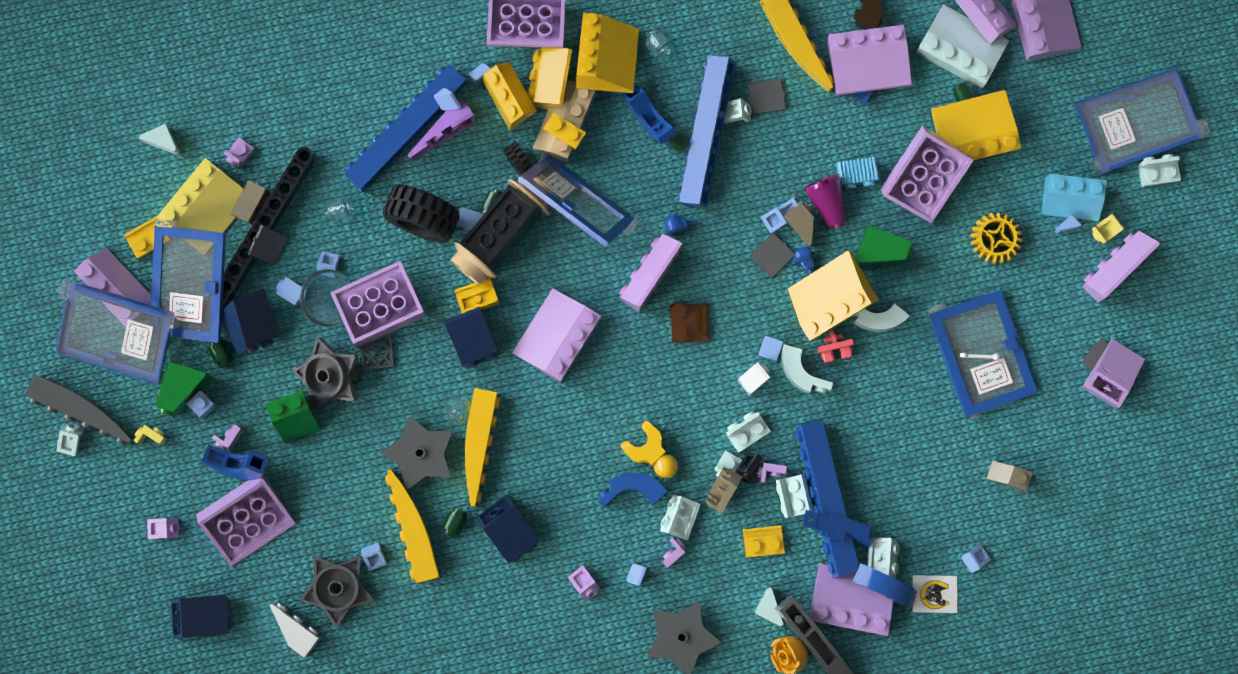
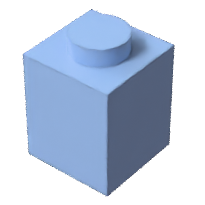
[276,277,308,308]
[186,390,217,419]

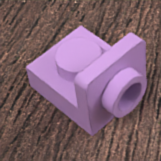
[224,137,255,167]
[212,425,244,450]
[757,463,787,483]
[147,518,179,539]
[662,538,685,568]
[568,566,601,600]

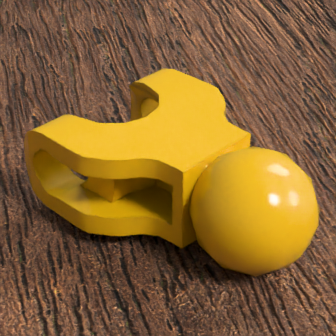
[620,421,678,478]

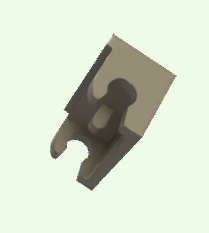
[231,180,271,226]
[706,467,742,514]

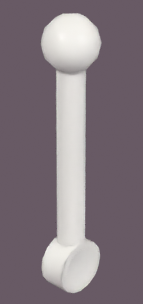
[960,353,1000,361]

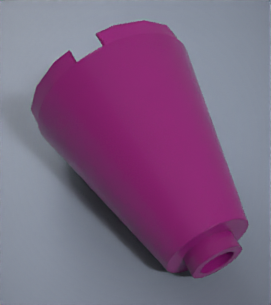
[804,174,846,229]

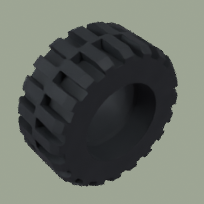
[382,184,460,243]

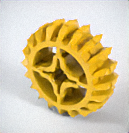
[970,212,1022,264]

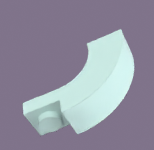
[853,304,910,332]
[781,344,833,394]

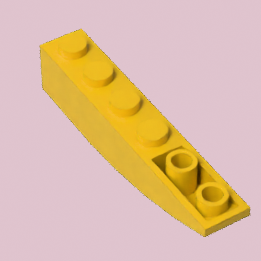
[760,0,834,92]
[465,388,501,507]
[385,469,440,583]

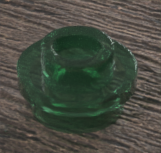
[670,132,689,151]

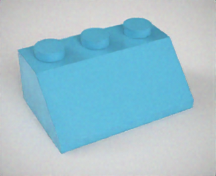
[1041,174,1107,222]

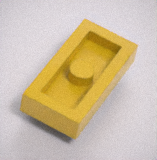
[543,113,586,150]

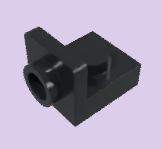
[736,453,763,484]

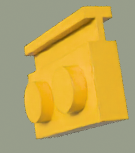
[124,216,172,259]
[454,277,499,313]
[743,525,785,558]

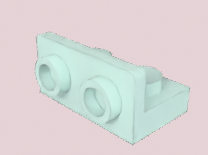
[1138,154,1181,187]
[726,411,771,453]
[776,474,814,518]
[660,495,701,541]
[867,538,900,578]

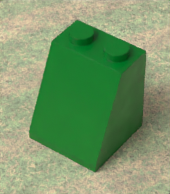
[855,226,913,268]
[155,362,213,417]
[265,390,321,444]

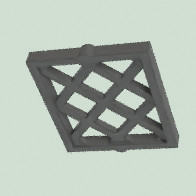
[360,333,394,370]

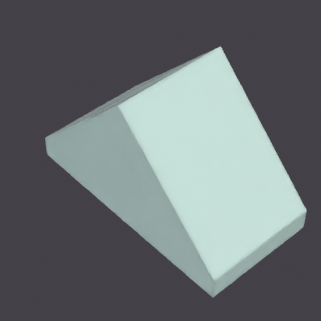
[139,124,180,155]
[754,587,783,626]

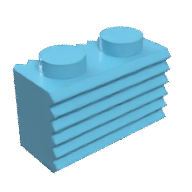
[836,157,879,190]

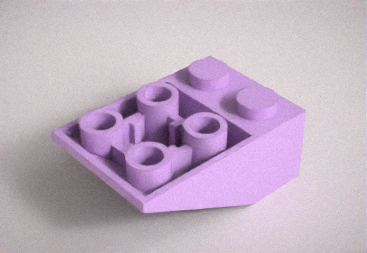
[1082,339,1145,408]

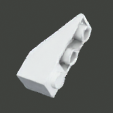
[270,603,321,658]

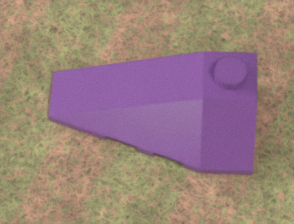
[408,100,476,162]

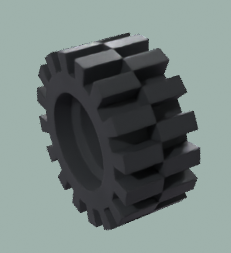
[503,141,533,176]

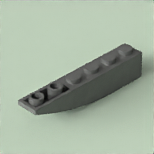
[25,374,134,445]
[775,596,853,674]

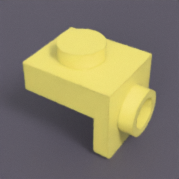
[1092,214,1125,244]
[134,425,167,445]

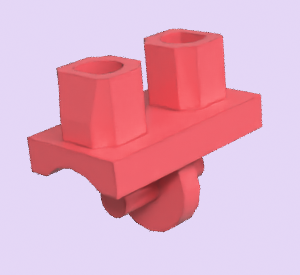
[817,330,854,363]

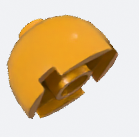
[770,636,808,674]

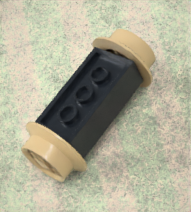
[450,179,550,285]

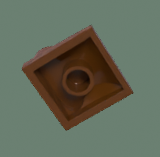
[670,303,710,343]

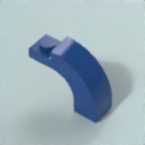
[622,85,676,144]
[200,444,269,480]
[598,473,668,508]
[853,563,917,609]

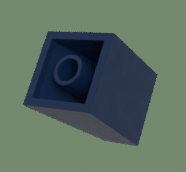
[222,288,278,356]
[444,307,499,369]
[476,495,540,564]
[171,595,231,639]

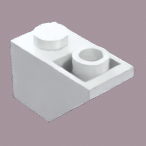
[738,362,770,395]

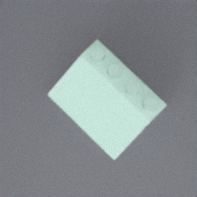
[916,4,1009,89]

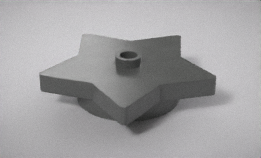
[293,337,359,410]
[382,417,452,490]
[300,557,374,627]
[647,602,720,674]

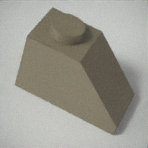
[783,201,814,246]
[986,461,1033,492]

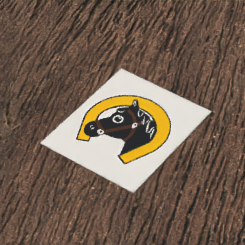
[913,575,957,613]

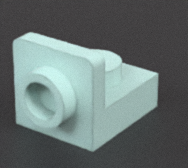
[724,99,752,124]
[56,424,84,456]
[714,451,742,477]

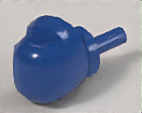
[664,215,698,236]
[793,247,815,275]

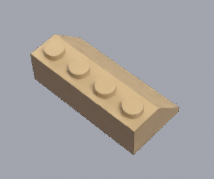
[533,81,596,163]

